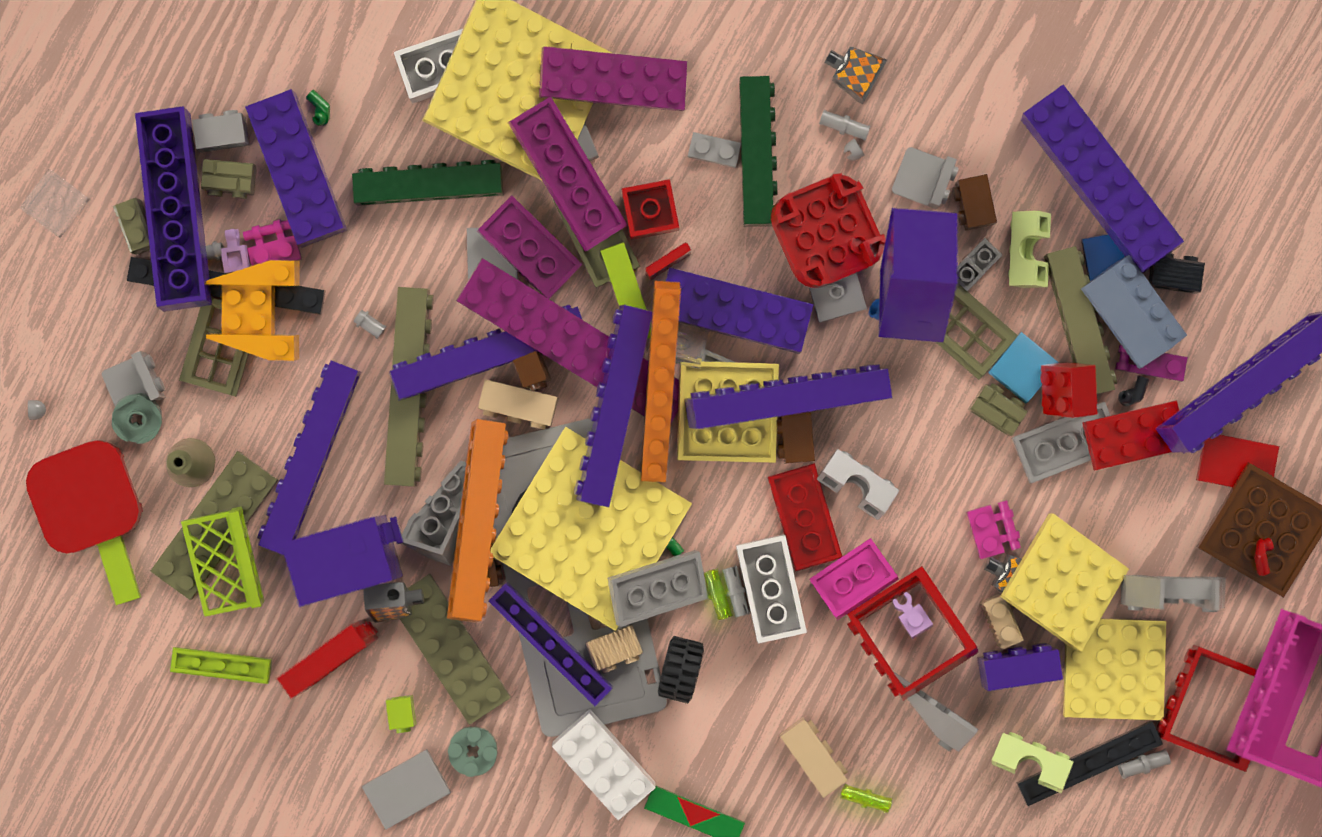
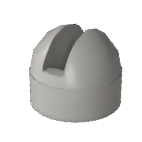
[844,138,865,160]
[28,400,46,420]

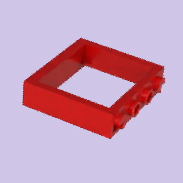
[847,566,979,701]
[276,618,379,699]
[1157,645,1257,772]

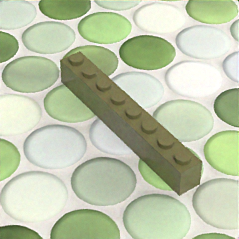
[384,287,434,487]

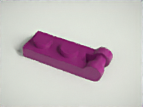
[1115,345,1188,382]

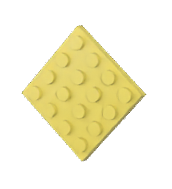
[677,361,779,463]
[1000,513,1129,652]
[1063,619,1166,720]

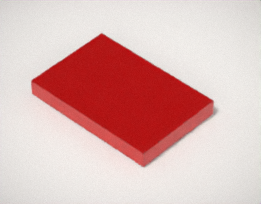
[1196,435,1280,487]

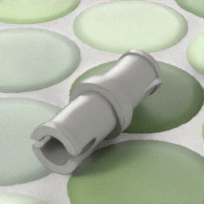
[819,110,871,140]
[722,566,750,618]
[1118,749,1171,779]

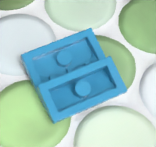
[988,332,1059,404]

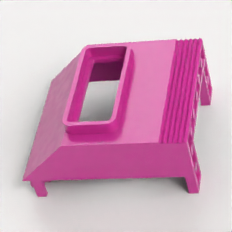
[1227,609,1322,788]

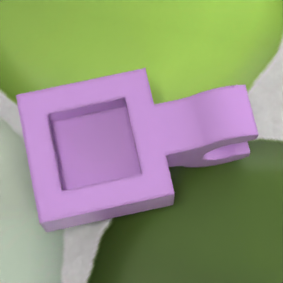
[221,229,250,273]

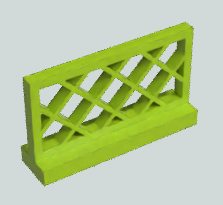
[181,506,265,617]

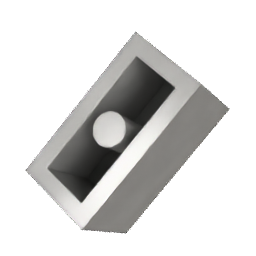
[192,110,249,153]

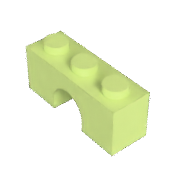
[1008,211,1051,288]
[992,732,1073,793]

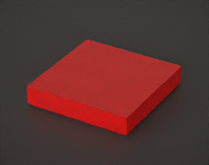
[645,243,692,281]

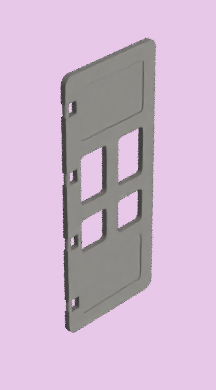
[493,418,667,737]

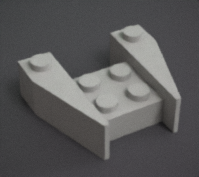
[1121,575,1226,612]

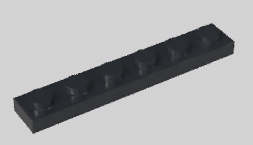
[1016,721,1163,806]

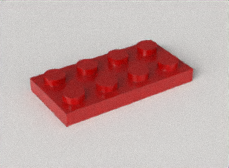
[1082,400,1179,471]

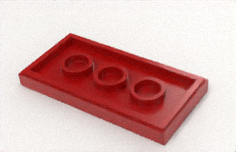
[767,463,843,572]

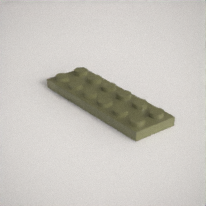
[150,451,278,600]
[399,574,511,725]

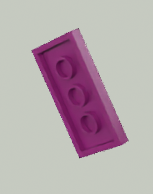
[477,195,582,299]

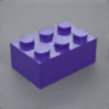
[977,643,1063,691]

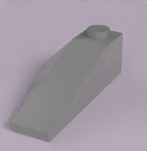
[402,461,466,566]
[894,672,978,752]

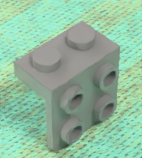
[892,147,959,209]
[102,351,166,406]

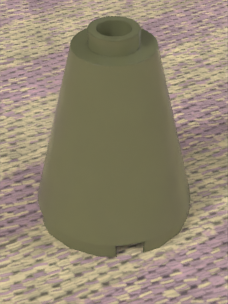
[166,438,216,487]

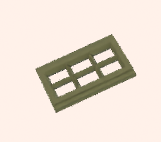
[936,283,1018,380]
[179,298,249,397]

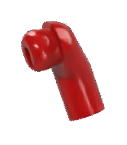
[1254,538,1274,576]

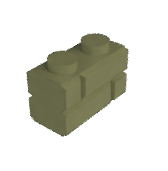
[201,159,257,199]
[113,198,150,255]
[968,383,1028,436]

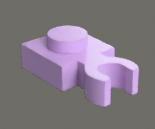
[893,592,933,639]

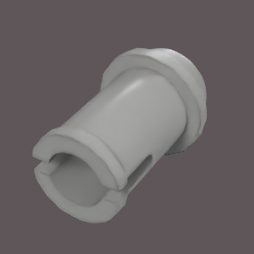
[206,241,224,261]
[353,310,386,339]

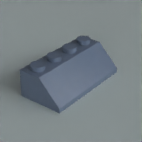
[1081,255,1187,369]

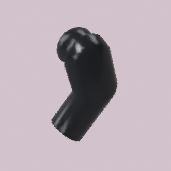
[1118,376,1149,406]

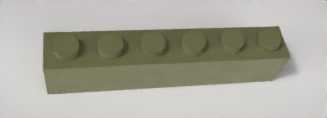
[1044,246,1117,394]

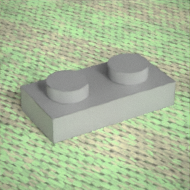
[688,132,741,168]

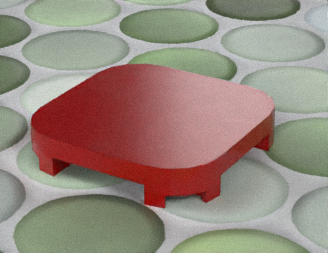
[771,173,885,288]
[26,440,143,554]

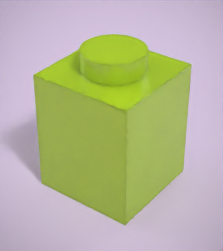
[386,695,417,733]

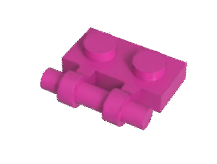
[243,219,302,266]
[966,500,1021,559]

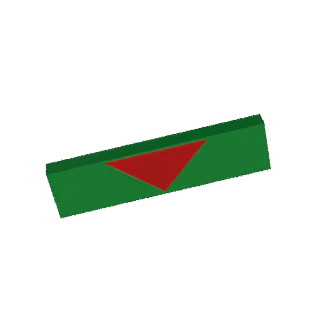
[644,786,745,837]

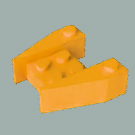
[206,260,300,361]

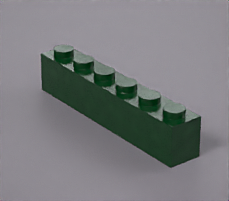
[739,76,778,227]
[352,160,504,206]

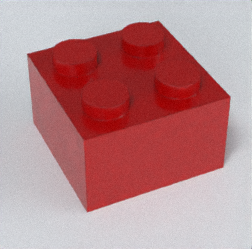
[621,179,680,240]
[1040,362,1098,418]

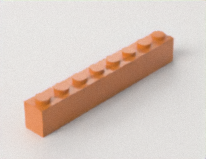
[641,281,681,482]
[447,419,508,623]

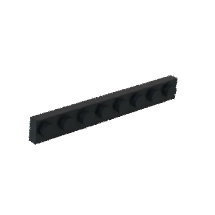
[127,257,326,315]

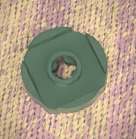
[112,393,162,444]
[448,726,498,777]

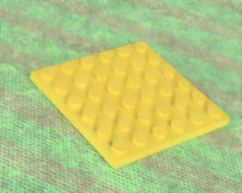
[422,0,611,181]
[490,427,692,631]

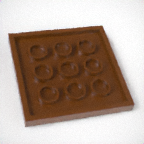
[1196,462,1322,598]

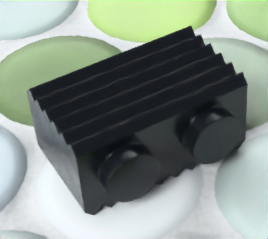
[1148,253,1205,294]

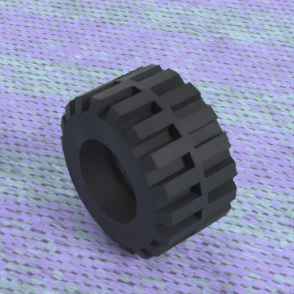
[658,636,704,704]

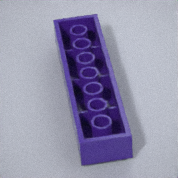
[1021,84,1184,273]
[135,106,213,312]
[1156,312,1322,454]
[684,364,892,429]

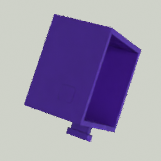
[878,208,957,343]
[281,515,404,607]

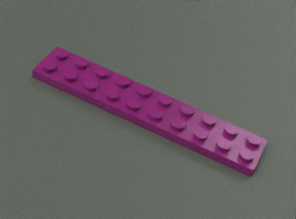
[456,258,679,423]

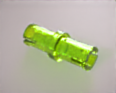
[704,568,733,620]
[840,784,892,813]

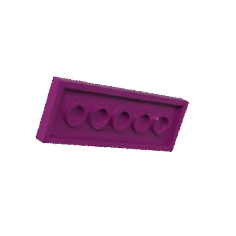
[539,46,687,111]
[507,96,627,251]

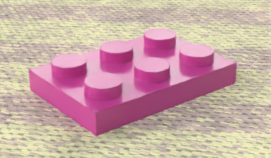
[809,538,899,621]

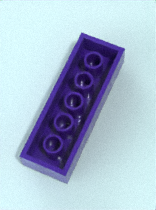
[245,89,348,248]
[666,267,814,354]

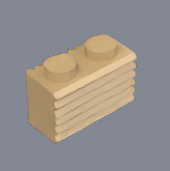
[980,593,1024,649]
[586,624,643,673]

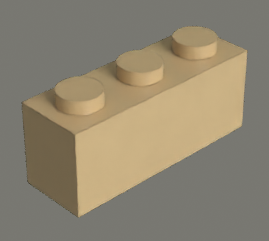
[478,380,558,430]
[779,717,848,798]

